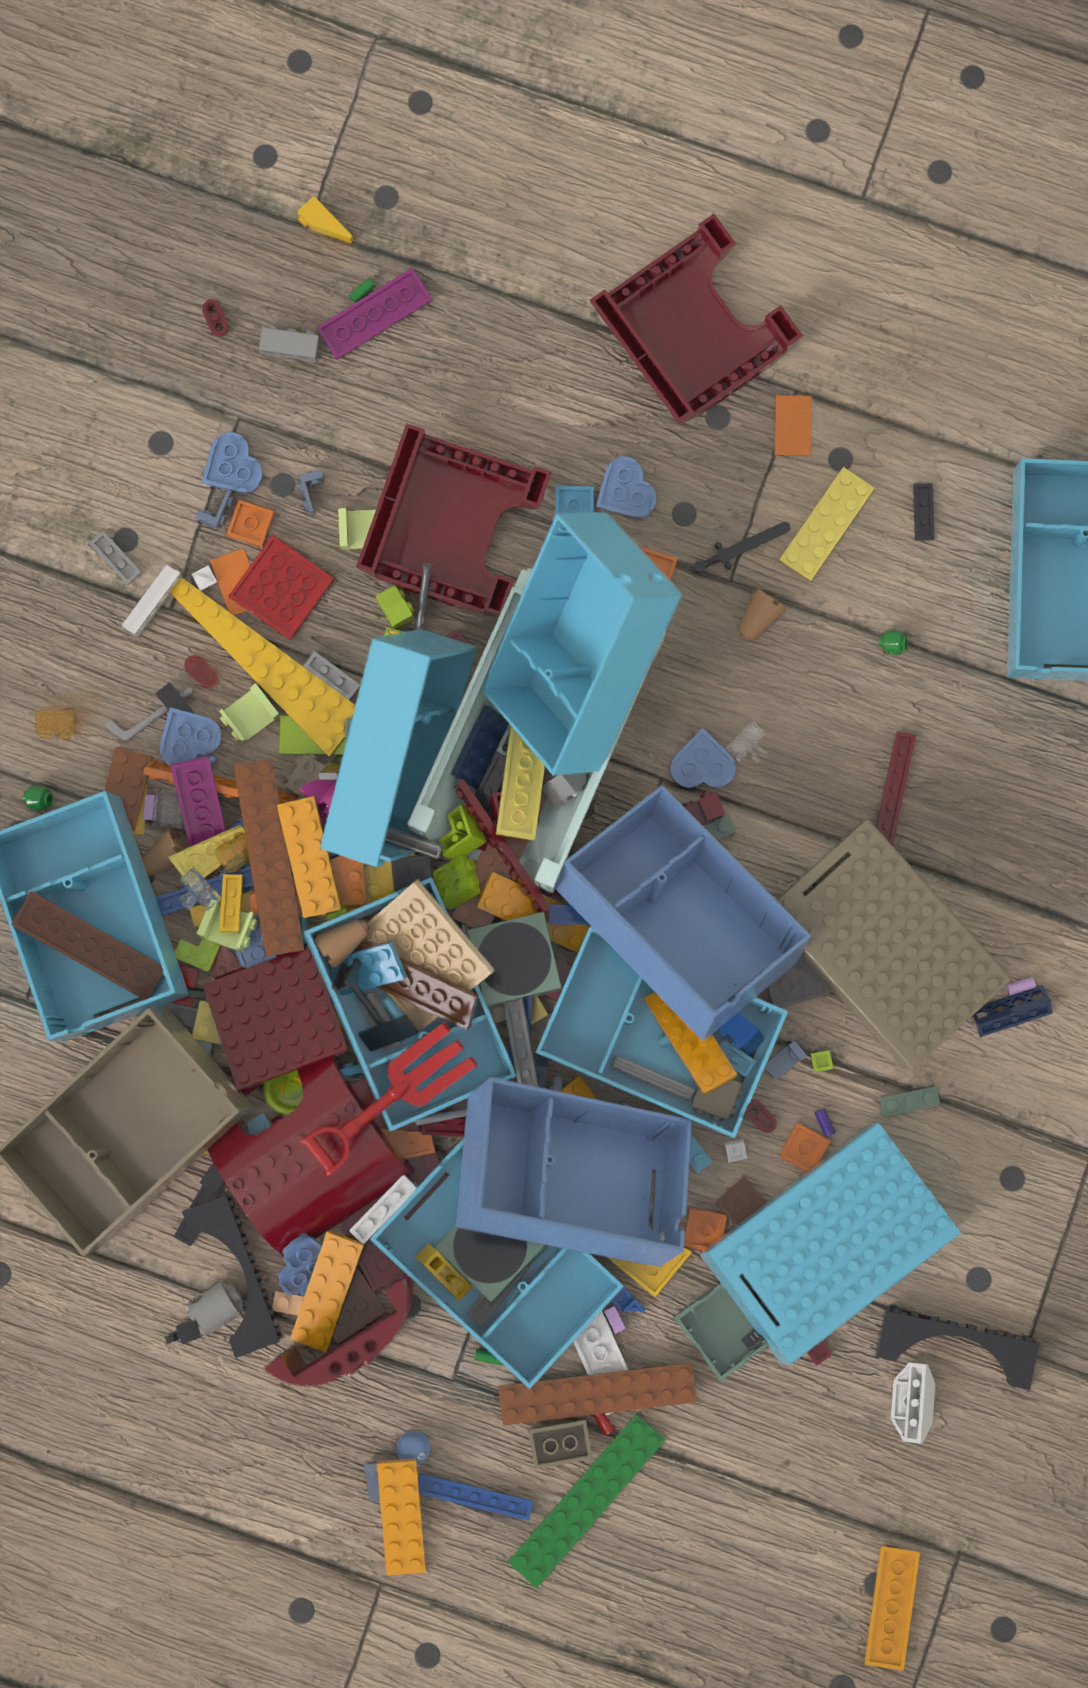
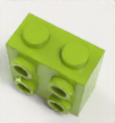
[433,855,480,910]

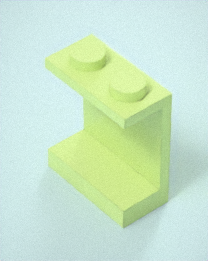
[338,508,376,550]
[219,683,280,743]
[197,898,258,953]

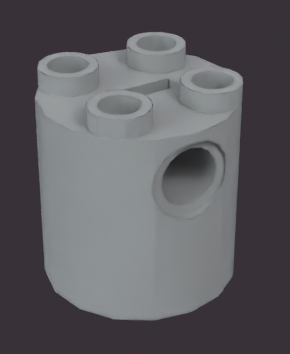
[187,1281,242,1336]

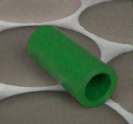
[348,278,375,303]
[474,1349,501,1366]

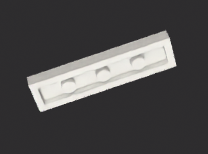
[122,565,183,637]
[349,1175,419,1244]

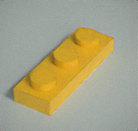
[219,874,243,933]

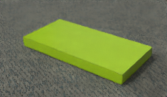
[279,716,347,755]

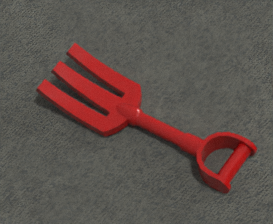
[299,1022,478,1177]

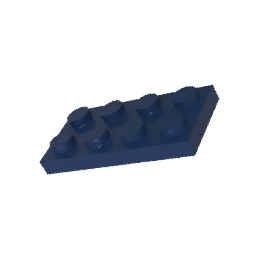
[451,705,509,790]

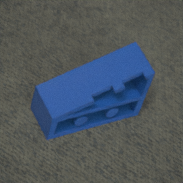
[717,1003,765,1057]

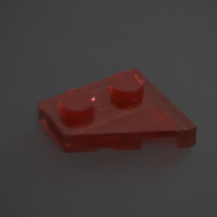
[208,945,246,980]

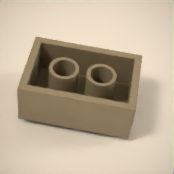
[528,1418,593,1469]

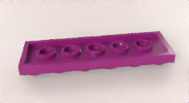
[316,268,433,360]
[170,756,233,866]

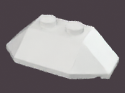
[891,1362,935,1444]

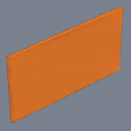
[774,395,812,456]
[210,548,250,615]

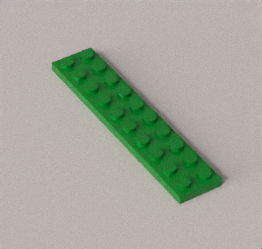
[507,1414,665,1588]

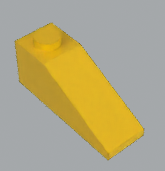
[297,196,354,243]
[415,1243,472,1300]

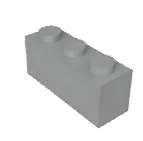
[259,326,320,362]

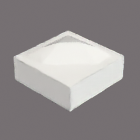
[192,565,218,592]
[724,1139,747,1162]

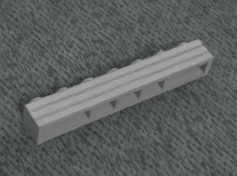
[385,826,443,859]
[612,1055,695,1101]

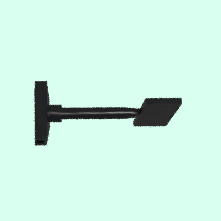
[331,958,419,1052]

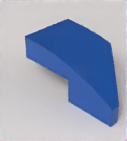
[611,1286,646,1312]

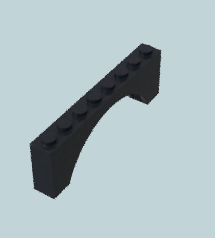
[182,1194,282,1358]
[875,1307,1039,1390]

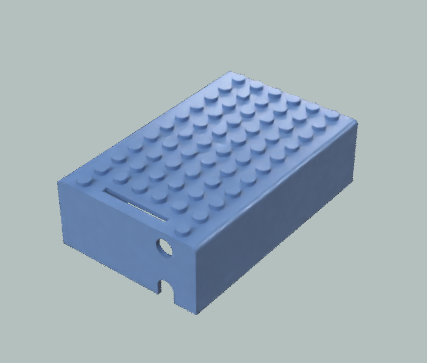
[555,785,811,1041]
[456,1078,692,1267]

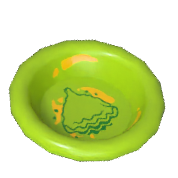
[263,1071,303,1116]

